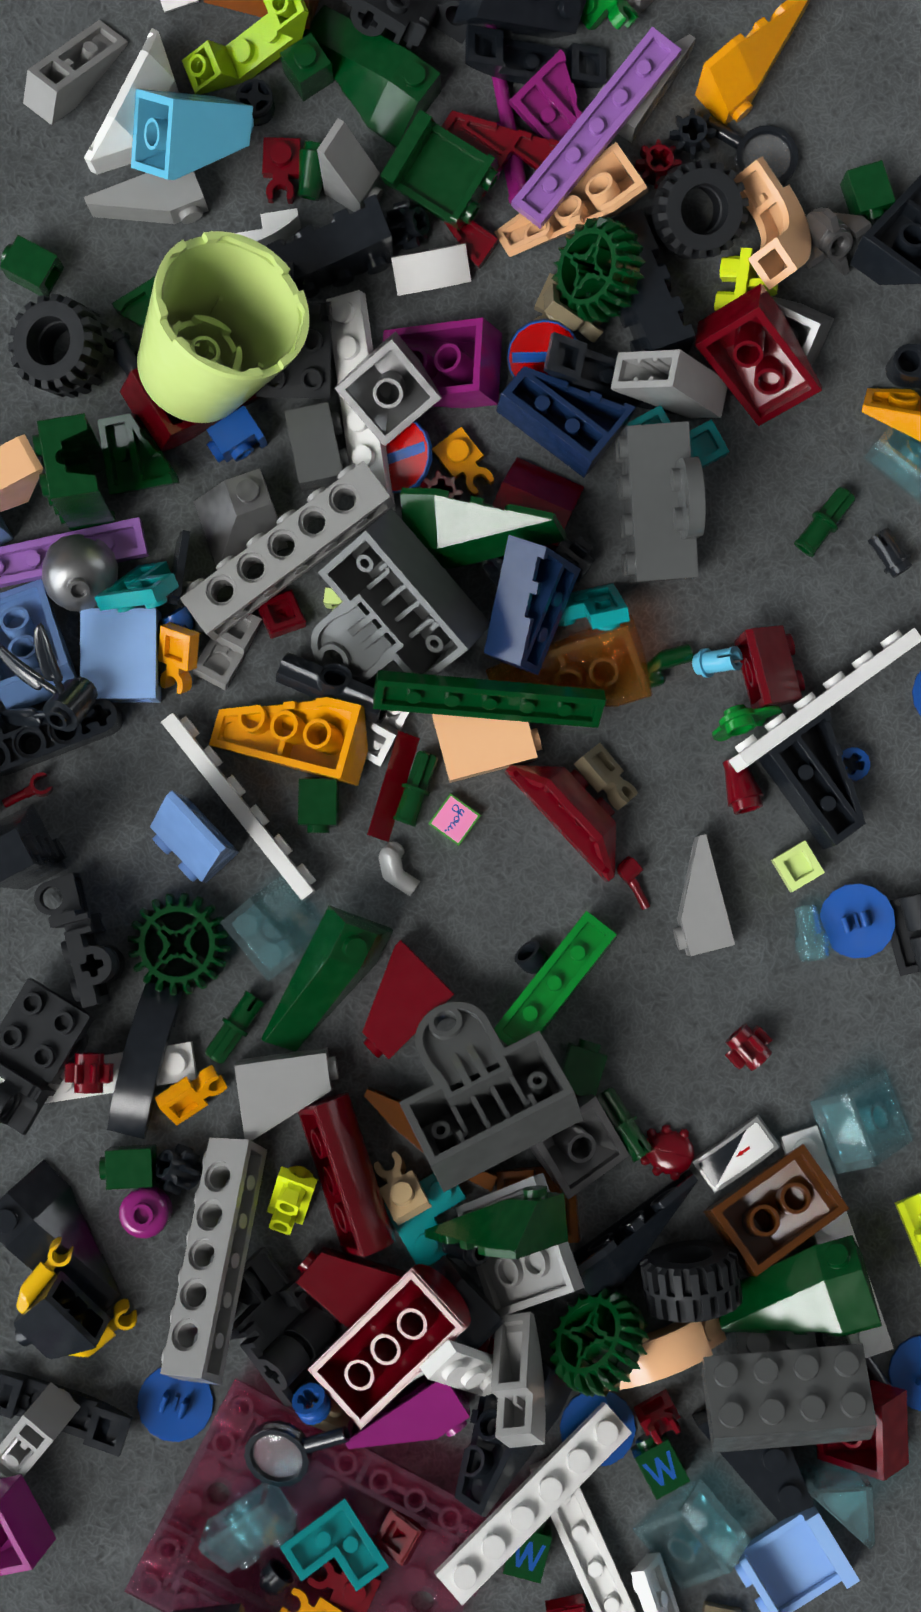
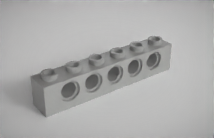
[180,461,395,641]
[160,1137,267,1385]

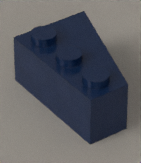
[496,366,636,478]
[484,535,581,675]

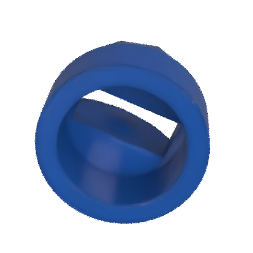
[160,605,194,630]

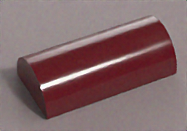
[298,1092,396,1257]
[308,1264,471,1429]

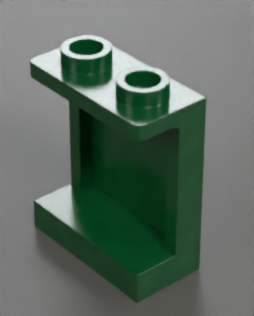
[380,109,500,231]

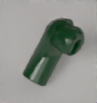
[641,644,693,688]

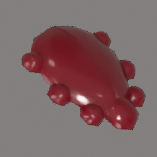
[640,1124,694,1181]

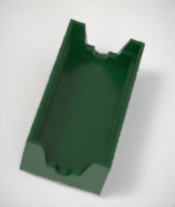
[32,413,116,531]

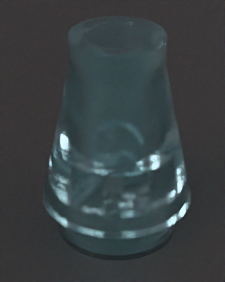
[794,905,832,962]

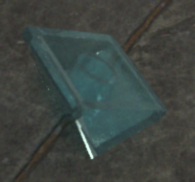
[863,426,921,504]
[799,1463,876,1549]

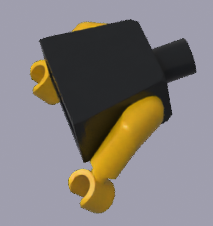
[14,1237,137,1359]

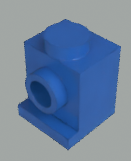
[206,405,268,463]

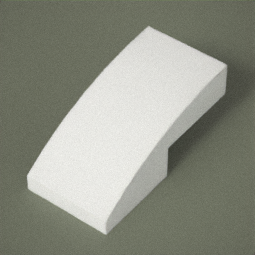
[235,208,301,246]
[391,243,472,296]

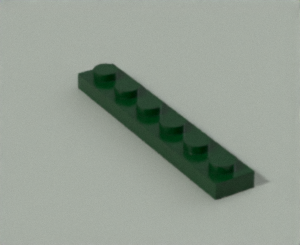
[373,670,606,728]

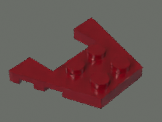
[441,110,560,269]

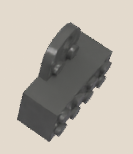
[614,421,706,584]
[311,508,490,683]
[399,1002,583,1192]
[702,1330,877,1453]

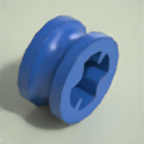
[841,747,870,782]
[292,1383,332,1425]

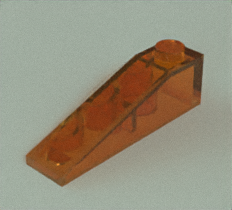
[486,614,653,707]

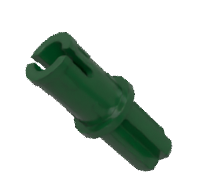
[794,487,855,557]
[393,751,438,827]
[205,990,265,1064]
[596,1088,654,1162]

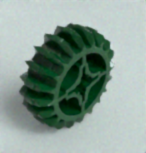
[551,217,646,323]
[128,893,231,995]
[549,1288,650,1397]

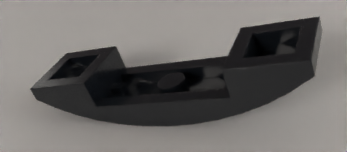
[465,24,606,88]
[544,332,675,414]
[107,982,184,1139]
[0,1369,133,1457]

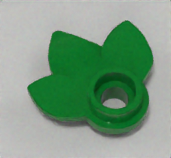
[712,704,783,742]

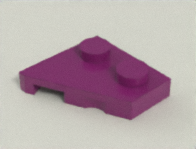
[508,49,582,141]

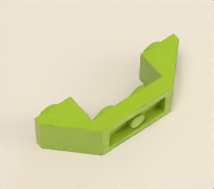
[181,0,309,95]

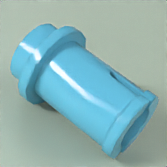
[692,646,743,678]

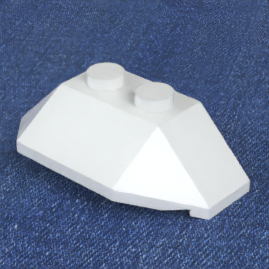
[84,28,179,175]

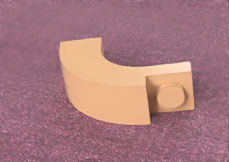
[734,156,811,290]
[609,1317,727,1391]

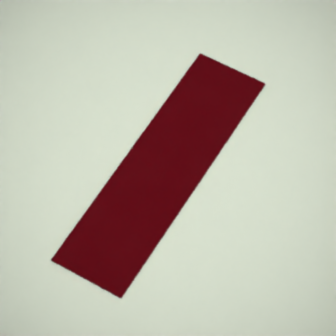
[367,730,420,842]

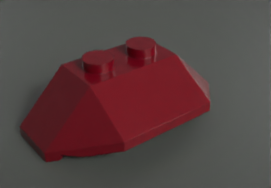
[505,765,616,882]

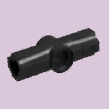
[276,652,388,725]

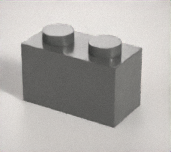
[284,402,349,492]

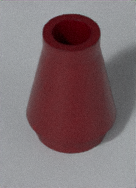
[722,759,764,815]

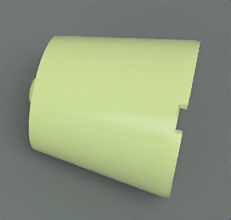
[137,231,309,423]

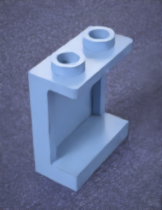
[80,605,162,703]
[734,1506,860,1612]

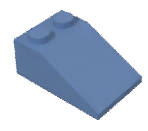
[0,579,77,710]
[150,790,239,883]

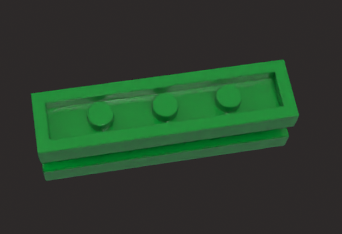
[494,911,617,1046]

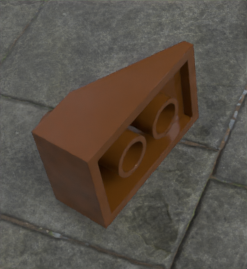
[703,1144,849,1276]

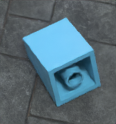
[131,89,254,180]

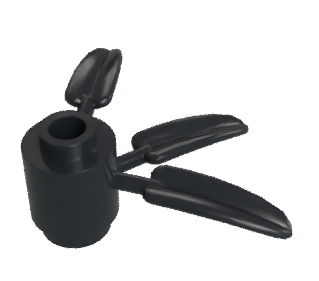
[0,623,98,732]

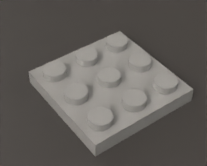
[455,1173,584,1316]

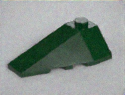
[303,5,441,148]
[400,487,566,569]
[261,905,393,1052]
[425,1185,568,1260]
[719,1235,882,1336]

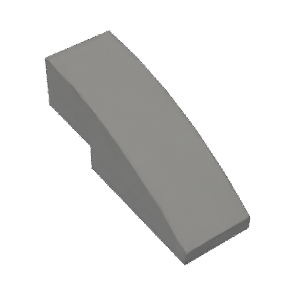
[491,1312,546,1448]

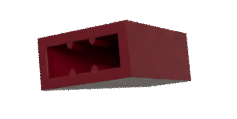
[362,940,454,1059]
[296,1247,407,1329]

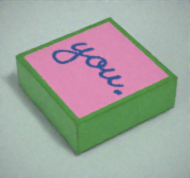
[428,793,481,846]

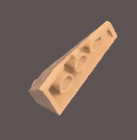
[494,142,649,257]

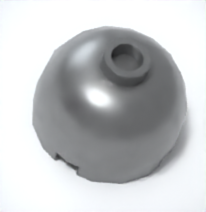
[42,534,118,612]

